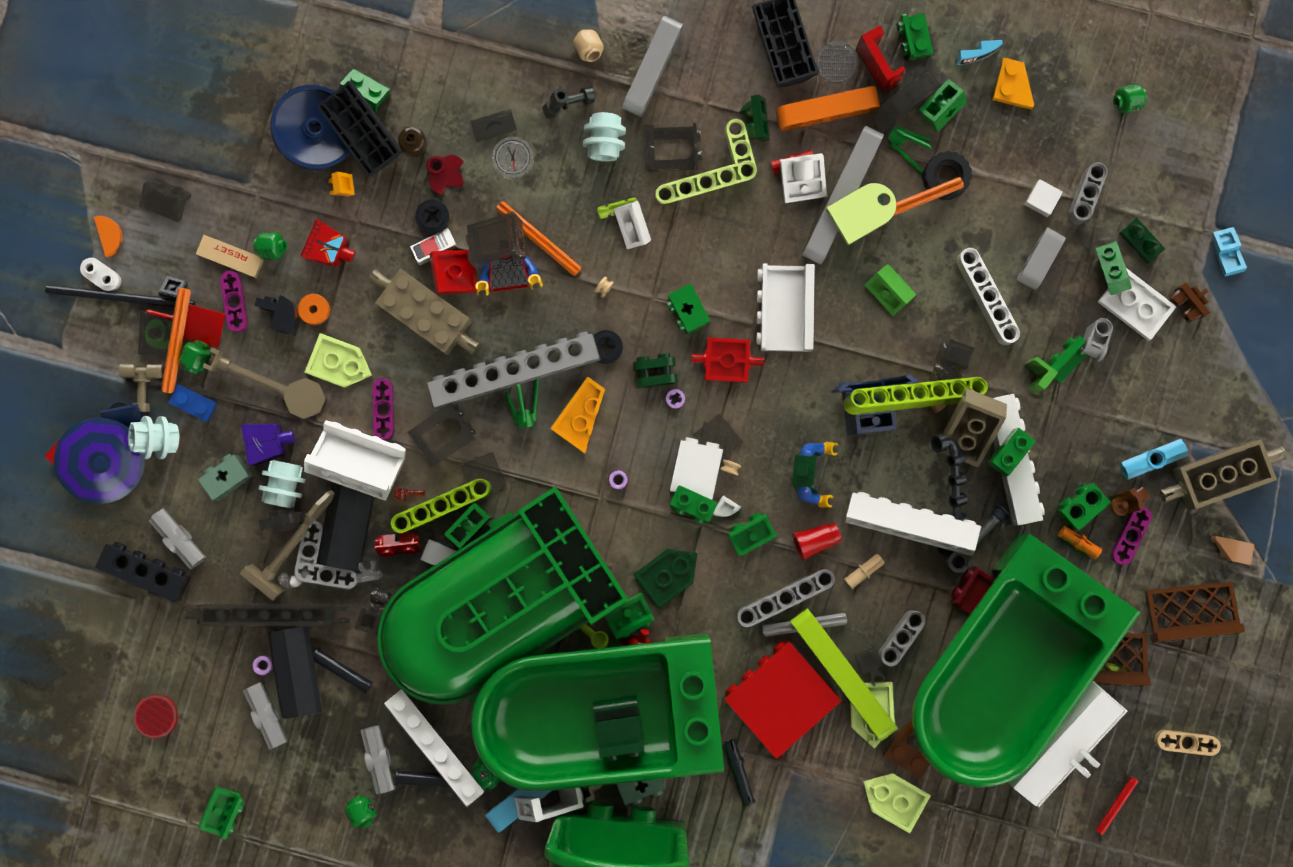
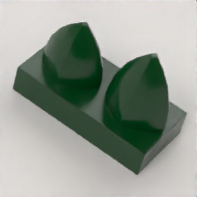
[738,94,770,142]
[1119,218,1165,264]

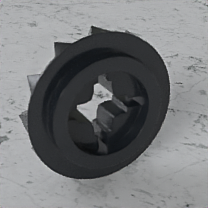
[415,199,449,233]
[593,330,623,364]

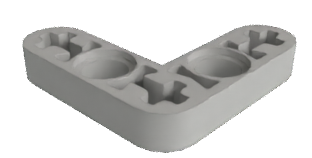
[295,521,358,590]

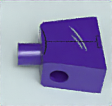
[241,424,296,466]

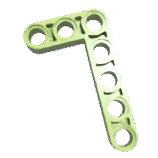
[655,119,757,204]

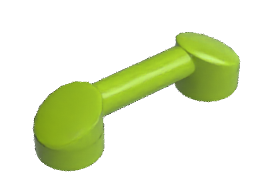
[579,624,609,649]

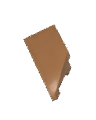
[1211,536,1255,565]

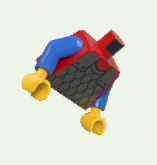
[476,241,543,296]

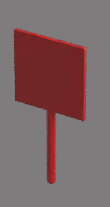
[146,304,226,348]

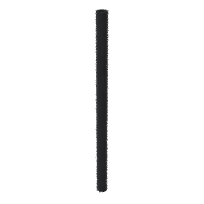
[45,285,195,309]

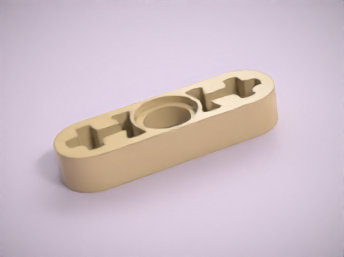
[1154,730,1221,756]

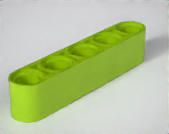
[391,479,492,533]

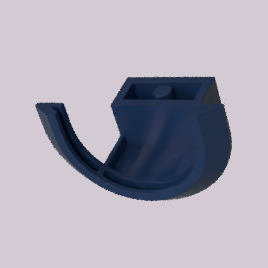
[831,375,919,435]

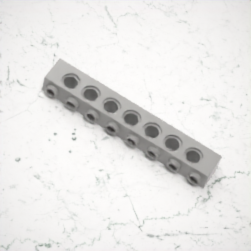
[427,332,601,409]

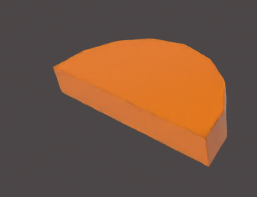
[94,216,123,258]

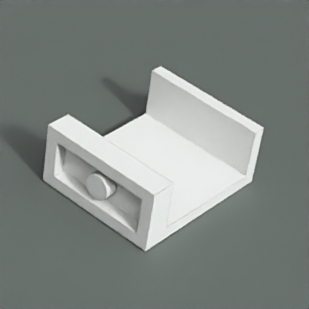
[514,788,584,822]

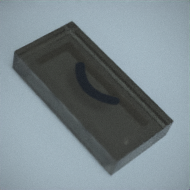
[470,109,517,142]

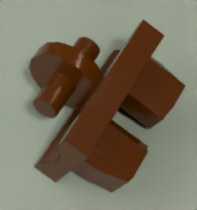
[1169,283,1210,323]
[1108,487,1149,516]

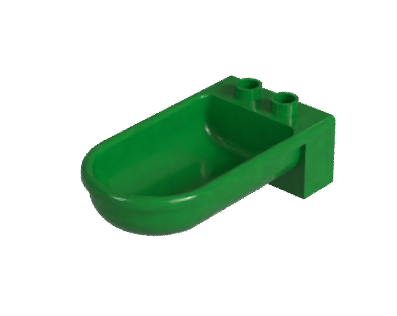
[378,486,629,704]
[912,534,1141,788]
[471,633,724,792]
[544,801,690,867]

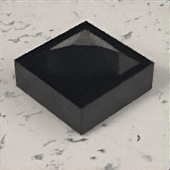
[158,276,188,301]

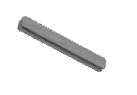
[762,613,847,637]

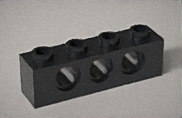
[95,541,191,602]

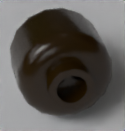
[398,127,427,157]

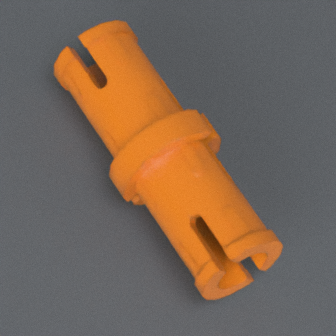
[1058,525,1102,560]

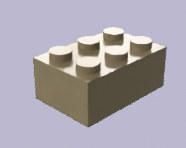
[940,388,1007,467]

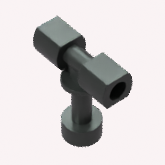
[542,86,595,118]

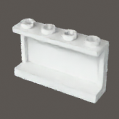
[756,264,815,352]
[304,420,406,501]

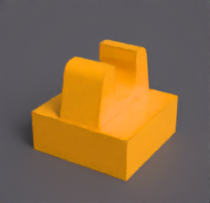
[328,172,355,197]

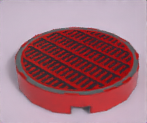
[134,695,178,738]

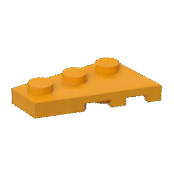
[550,376,605,453]

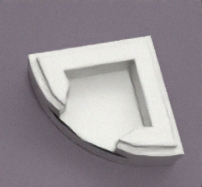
[713,496,741,517]

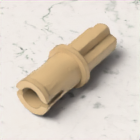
[844,554,884,589]

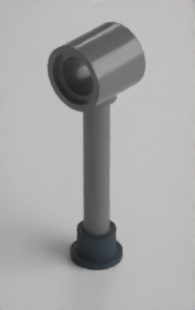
[944,504,1010,573]

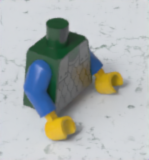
[792,442,838,508]

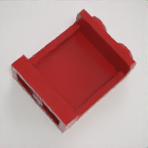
[856,25,905,92]

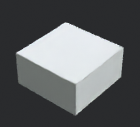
[1024,179,1063,217]

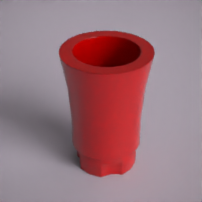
[792,522,842,561]

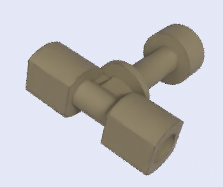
[119,364,165,413]

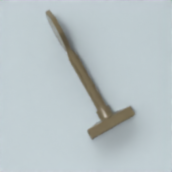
[203,347,326,419]
[240,490,335,601]

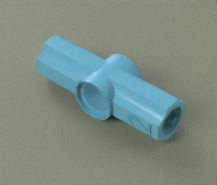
[1119,439,1188,480]

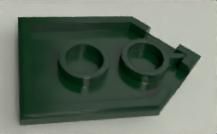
[633,549,698,609]

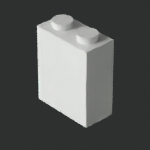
[670,437,723,500]

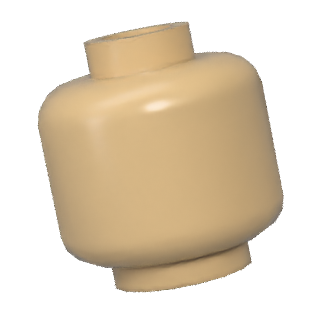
[573,30,604,62]

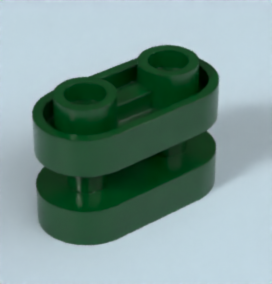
[633,353,678,389]

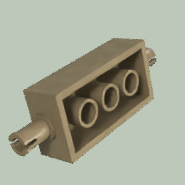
[368,269,480,356]
[1159,439,1287,510]

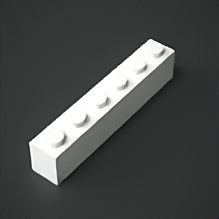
[993,394,1045,526]
[845,492,981,556]
[384,689,484,807]

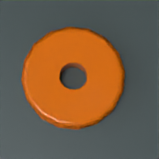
[297,293,330,326]

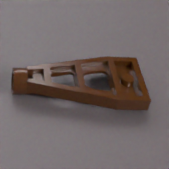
[883,719,930,779]

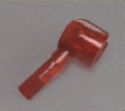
[394,488,425,501]

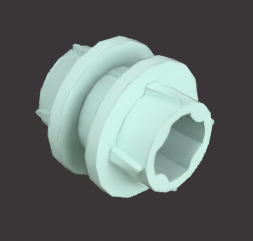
[583,112,626,162]
[128,416,179,459]
[258,460,306,508]

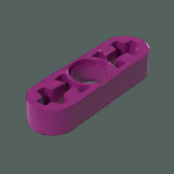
[220,271,249,333]
[373,378,395,441]
[1111,508,1152,565]

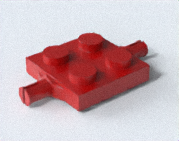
[691,337,764,383]

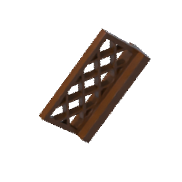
[1145,582,1245,643]
[1093,633,1150,687]

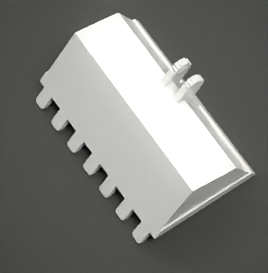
[1008,681,1128,807]

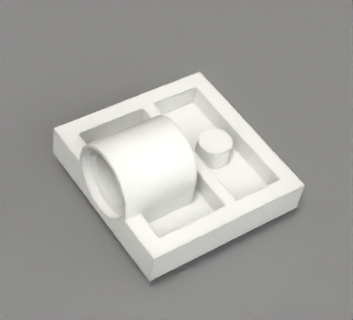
[780,153,827,203]

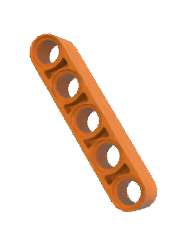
[775,86,881,131]

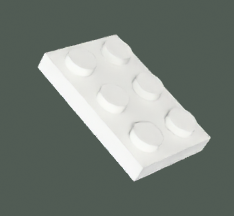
[1098,268,1176,341]

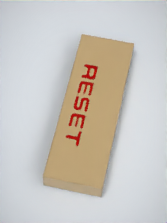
[196,235,264,278]

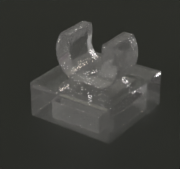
[356,561,382,583]

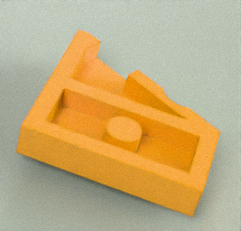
[992,58,1034,110]

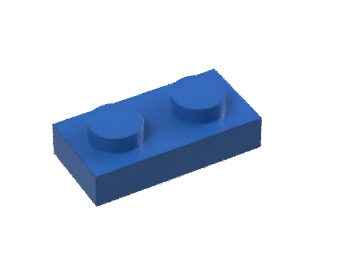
[168,384,218,422]

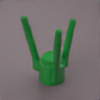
[888,125,931,174]
[505,379,539,429]

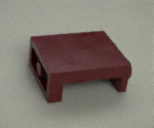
[950,566,995,614]

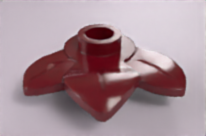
[426,155,464,195]

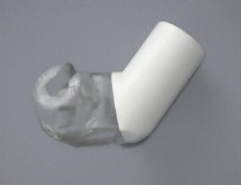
[277,567,311,588]

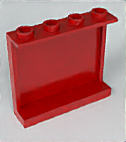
[723,640,841,759]

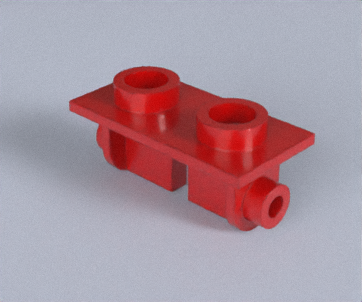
[374,532,421,557]

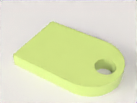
[826,183,896,245]

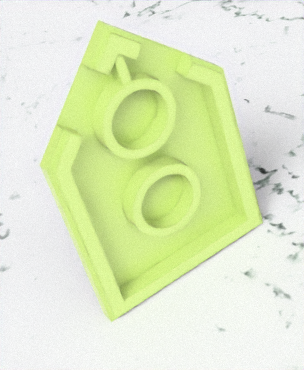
[304,333,372,388]
[850,682,895,749]
[863,773,931,833]

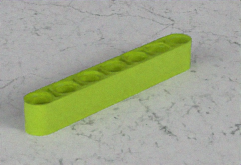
[843,377,988,415]
[790,608,898,742]

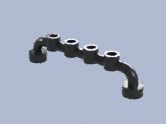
[931,434,968,555]

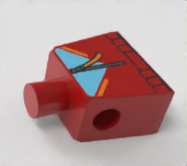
[300,219,356,267]

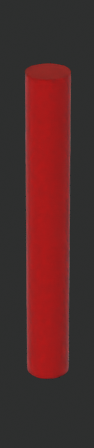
[1095,776,1139,835]

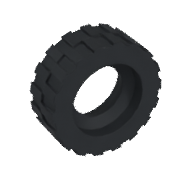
[922,151,972,201]

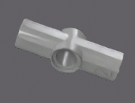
[149,509,206,569]
[243,682,288,750]
[360,725,395,794]

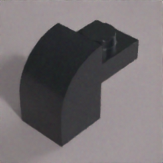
[255,295,300,336]

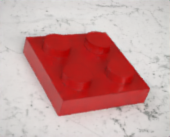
[429,250,478,294]

